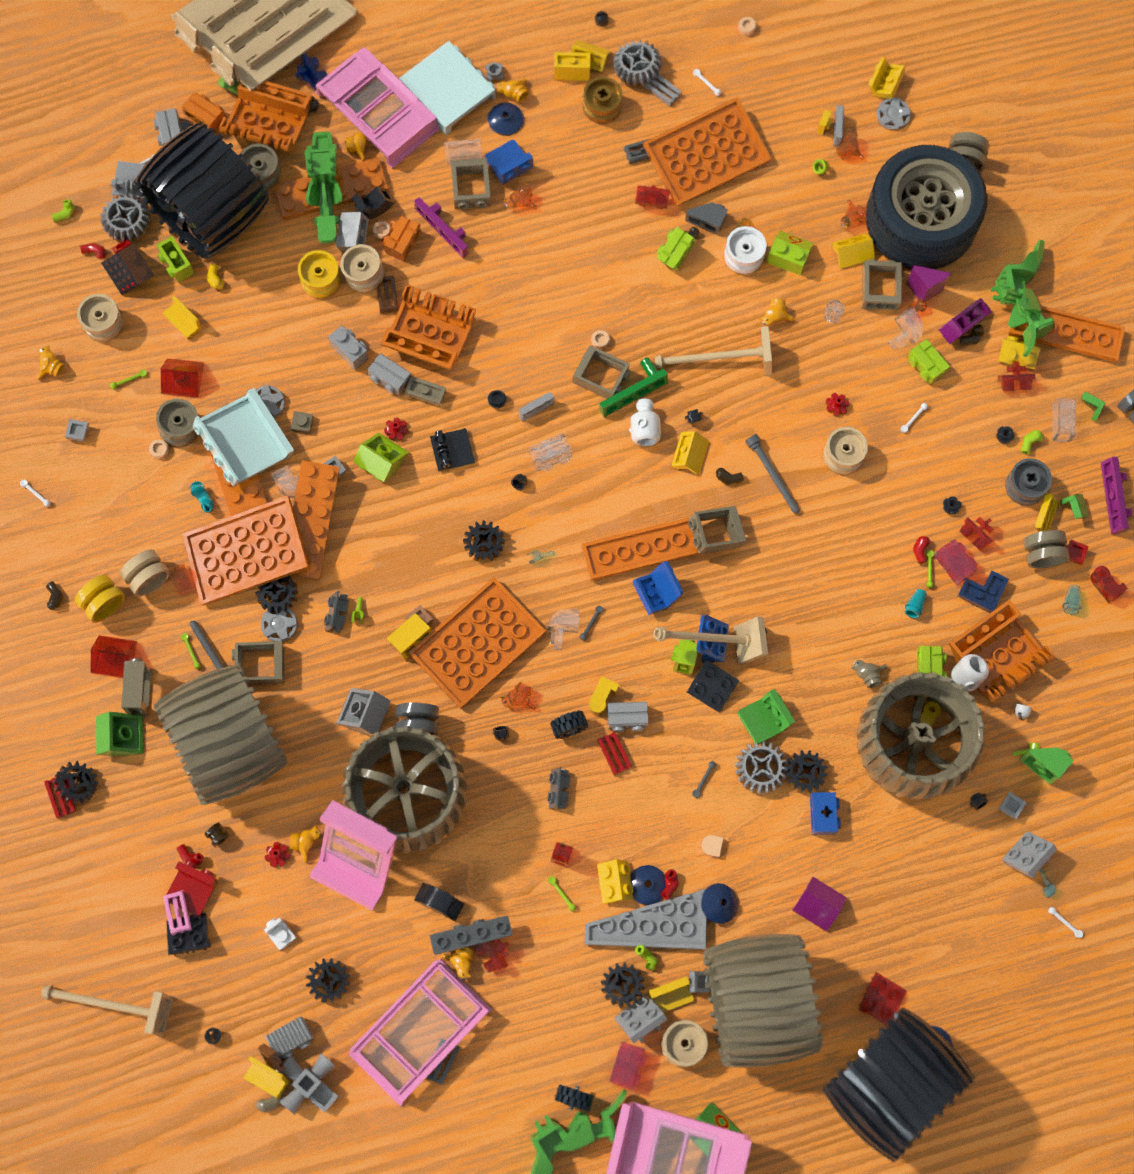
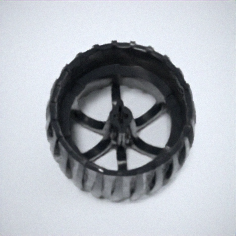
[134,123,269,259]
[823,1007,975,1162]

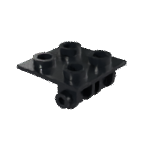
[430,428,475,471]
[687,660,739,713]
[166,913,211,956]

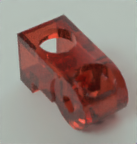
[1090,566,1128,604]
[550,842,573,867]

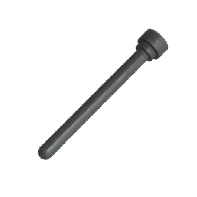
[745,434,800,514]
[190,620,224,669]

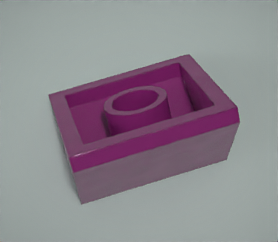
[907,265,950,304]
[792,876,847,932]

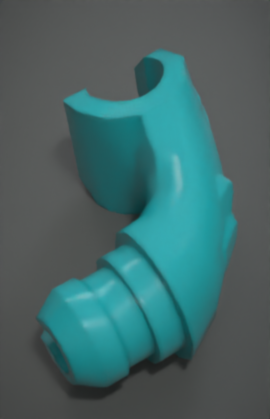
[190,481,214,513]

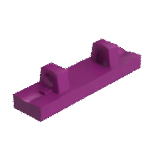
[414,197,468,258]
[1101,457,1133,534]

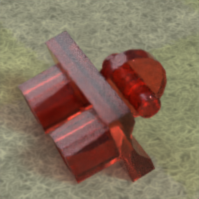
[635,185,670,209]
[997,361,1035,391]
[959,517,994,551]
[474,939,510,973]

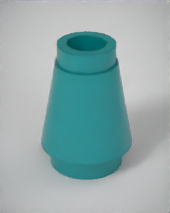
[904,589,927,619]

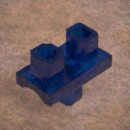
[296,54,328,91]

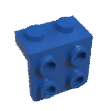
[485,140,533,185]
[632,561,683,615]
[697,615,729,663]

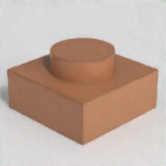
[405,605,433,625]

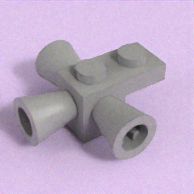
[280,1053,339,1115]

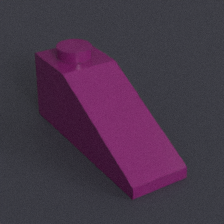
[939,298,992,344]

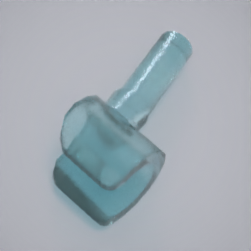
[527,550,555,564]
[1039,869,1056,898]

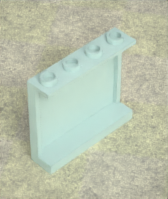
[399,41,496,136]
[193,388,294,487]

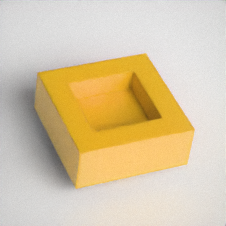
[816,109,833,135]

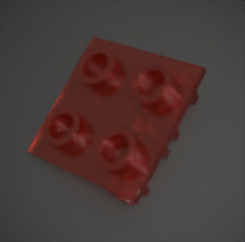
[858,972,907,1027]

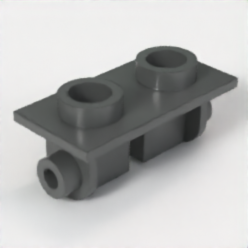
[324,591,349,633]
[547,767,570,810]

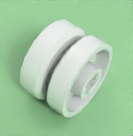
[724,226,767,274]

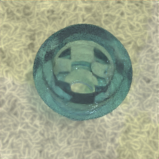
[1062,585,1082,615]

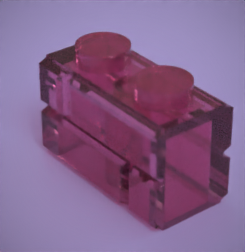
[934,539,978,586]
[609,1042,647,1090]

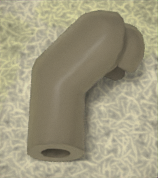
[256,1091,285,1113]

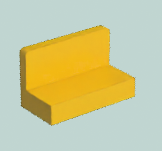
[571,40,611,72]
[554,52,590,81]
[832,234,875,268]
[163,296,202,340]
[672,431,709,474]
[387,614,432,661]
[648,976,694,1013]
[243,1056,290,1099]

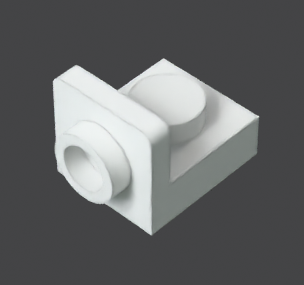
[264,917,297,951]

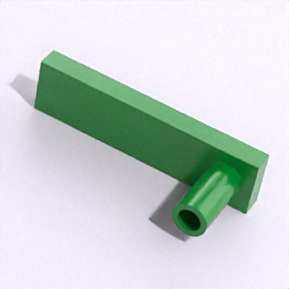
[599,357,668,417]

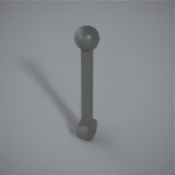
[580,606,603,640]
[692,761,716,798]

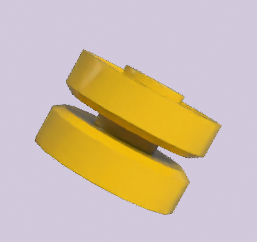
[298,250,341,298]
[74,574,126,623]

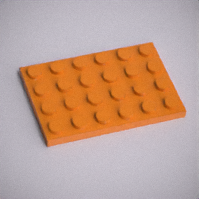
[643,96,772,207]
[182,496,310,606]
[408,577,546,710]

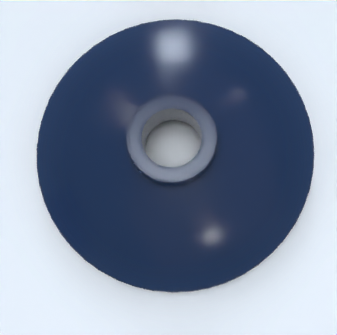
[488,103,524,136]
[630,865,666,905]
[701,883,738,924]

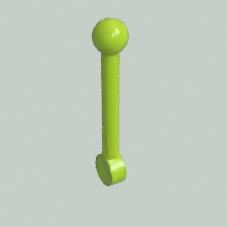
[110,369,147,389]
[926,550,934,588]
[181,633,201,669]
[548,876,576,911]

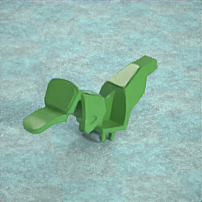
[304,131,342,243]
[990,240,1055,357]
[529,1089,627,1174]

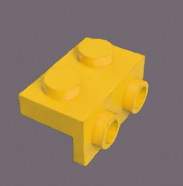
[869,57,906,99]
[998,335,1041,369]
[597,860,633,904]

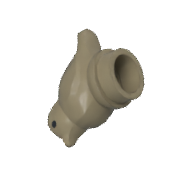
[851,660,887,688]

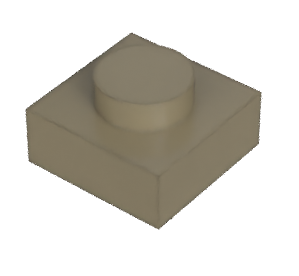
[291,411,313,434]

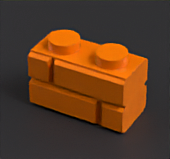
[182,92,225,131]
[383,216,421,261]

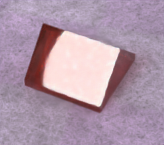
[161,358,204,398]
[91,635,137,678]

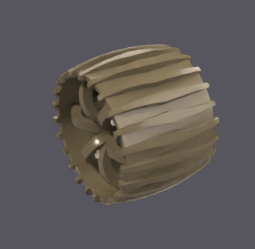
[153,664,287,805]
[857,672,985,800]
[342,726,467,854]
[704,934,823,1068]

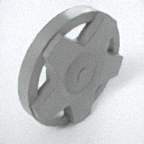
[876,97,910,130]
[256,385,285,419]
[261,608,297,642]

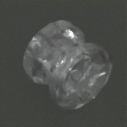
[824,300,844,323]

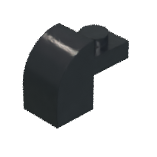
[352,186,395,219]
[414,883,464,922]

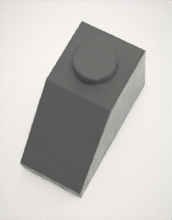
[685,202,728,235]

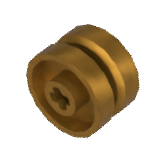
[583,77,622,124]

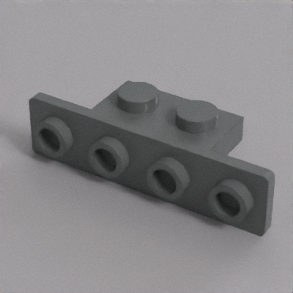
[430,916,513,955]

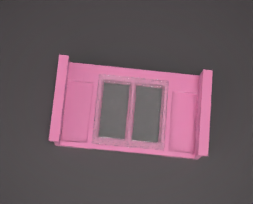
[315,47,440,169]
[310,800,397,911]
[607,1101,752,1174]

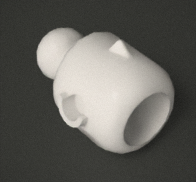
[629,399,661,446]
[951,654,989,692]

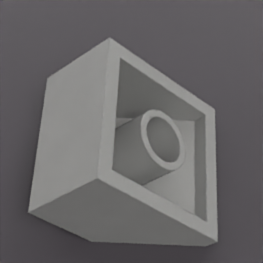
[336,688,391,736]

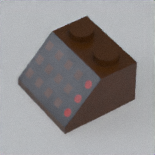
[101,243,154,295]

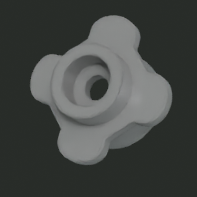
[485,62,504,81]

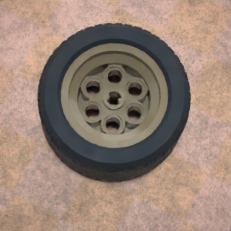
[865,144,988,269]

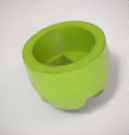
[813,159,829,174]

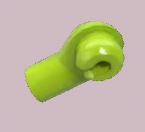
[51,199,75,223]
[1021,430,1044,454]
[635,945,658,971]

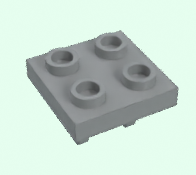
[1002,831,1057,878]
[614,995,667,1043]

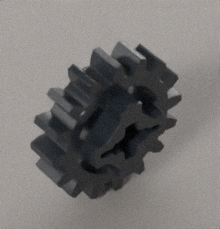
[463,520,505,562]
[255,575,298,614]
[785,750,827,793]
[53,761,98,805]
[306,958,350,1003]
[601,962,645,1008]

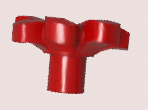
[825,393,849,416]
[384,417,408,441]
[265,842,290,868]

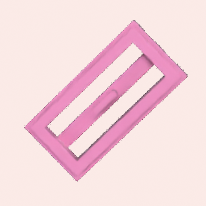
[163,890,192,936]

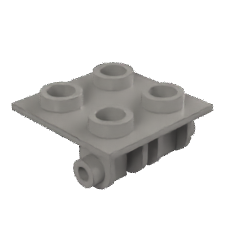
[111,161,145,199]

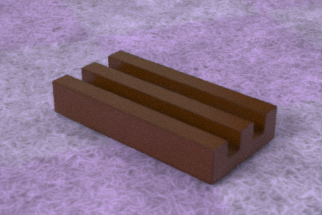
[377,276,398,314]
[258,1043,286,1073]

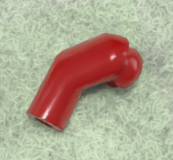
[80,243,106,259]
[913,536,930,564]
[176,844,204,866]
[661,869,679,900]

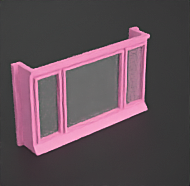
[349,959,492,1106]

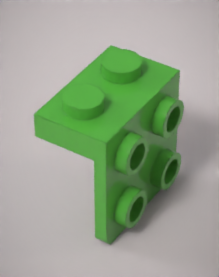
[737,689,795,744]

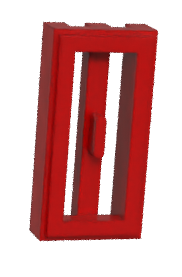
[597,732,632,775]
[44,777,76,819]

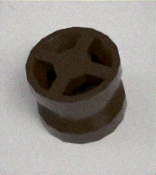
[204,822,230,847]

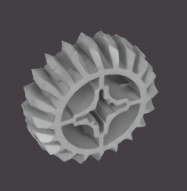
[614,40,662,86]
[100,193,151,242]
[735,741,788,794]

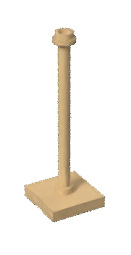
[655,326,772,375]
[654,616,768,664]
[41,985,174,1037]

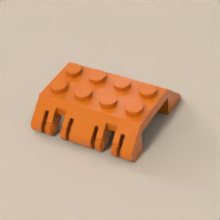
[219,81,312,152]
[381,284,476,370]
[949,599,1055,703]

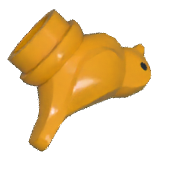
[497,77,529,103]
[345,132,369,161]
[760,299,794,326]
[36,345,64,380]
[289,825,321,863]
[441,947,474,980]

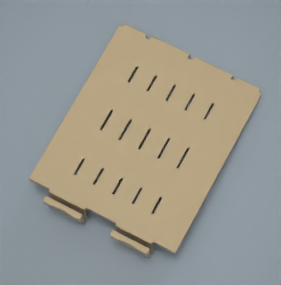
[171,0,357,92]

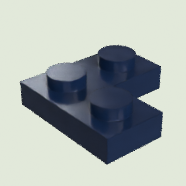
[957,571,1009,613]

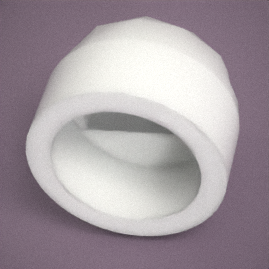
[1015,704,1032,719]

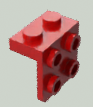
[166,860,218,916]

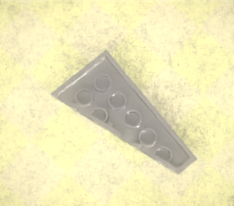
[585,889,706,950]

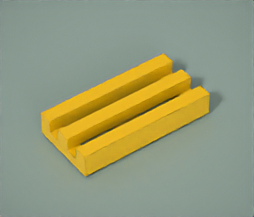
[1035,493,1059,532]

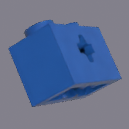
[809,792,841,835]

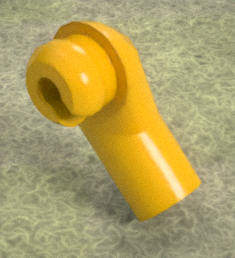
[207,264,224,290]

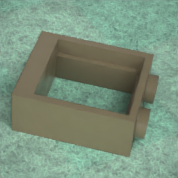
[451,158,491,209]
[862,259,902,311]
[573,345,631,399]
[688,506,746,554]
[232,641,284,685]
[121,658,152,716]

